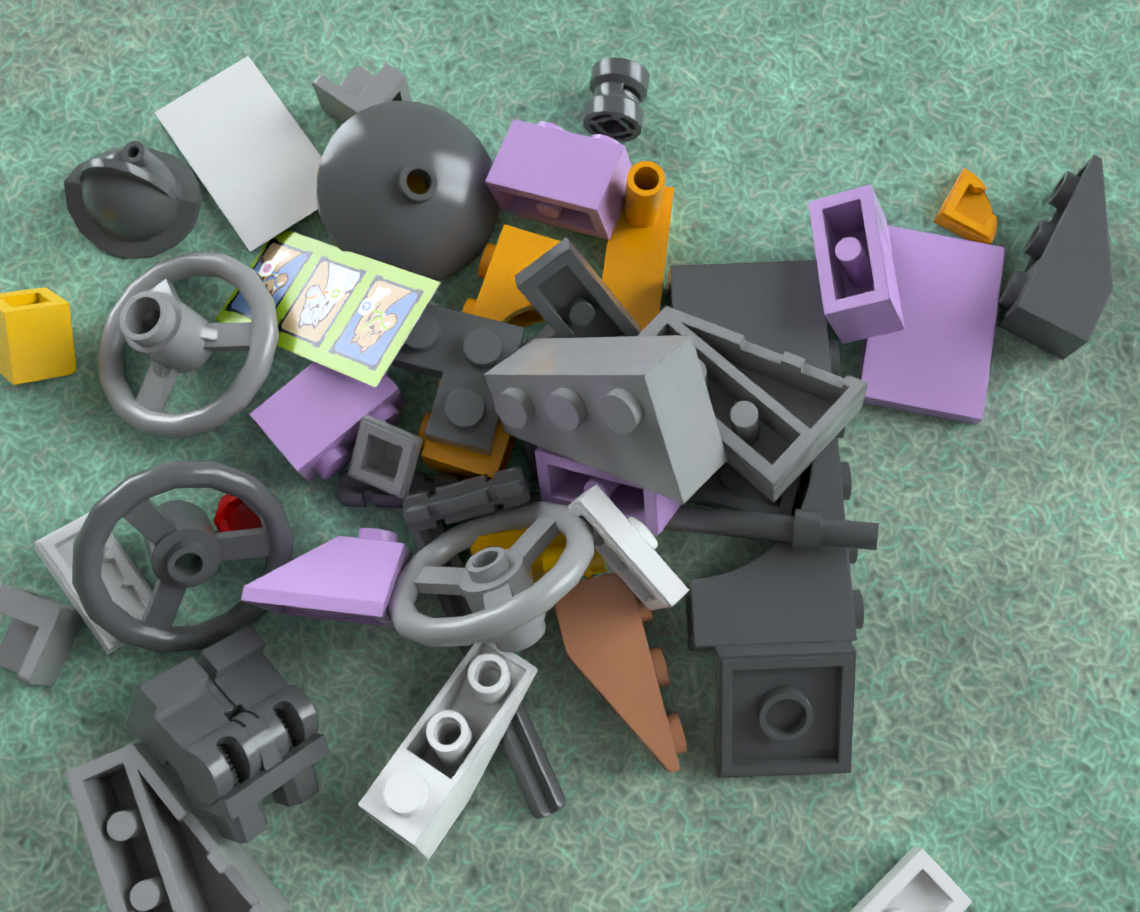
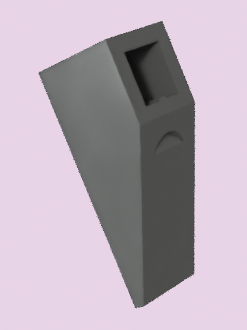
[997,155,1113,360]

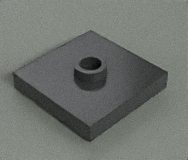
[714,641,856,778]

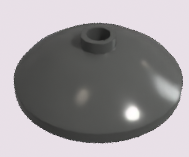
[316,101,499,281]

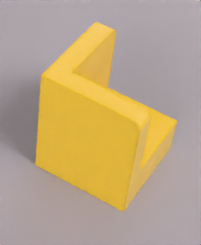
[0,287,77,385]

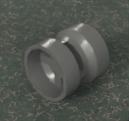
[583,57,650,141]

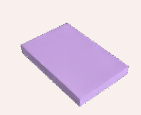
[858,225,1005,425]

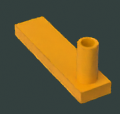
[602,161,674,331]

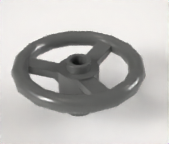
[72,461,294,653]

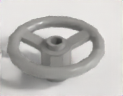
[98,251,279,440]
[387,501,594,653]

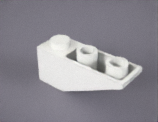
[358,640,538,860]

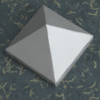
[347,415,423,499]

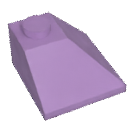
[241,528,412,628]

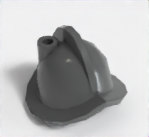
[64,141,202,259]

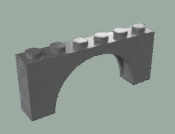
[666,260,864,651]

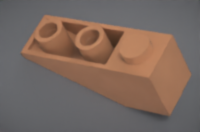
[554,572,687,773]

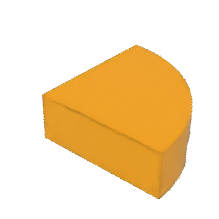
[933,168,997,245]

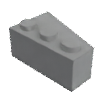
[638,306,868,503]
[484,335,728,504]
[65,743,292,912]

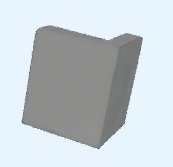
[312,63,412,124]
[0,584,84,686]

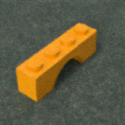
[418,224,575,480]

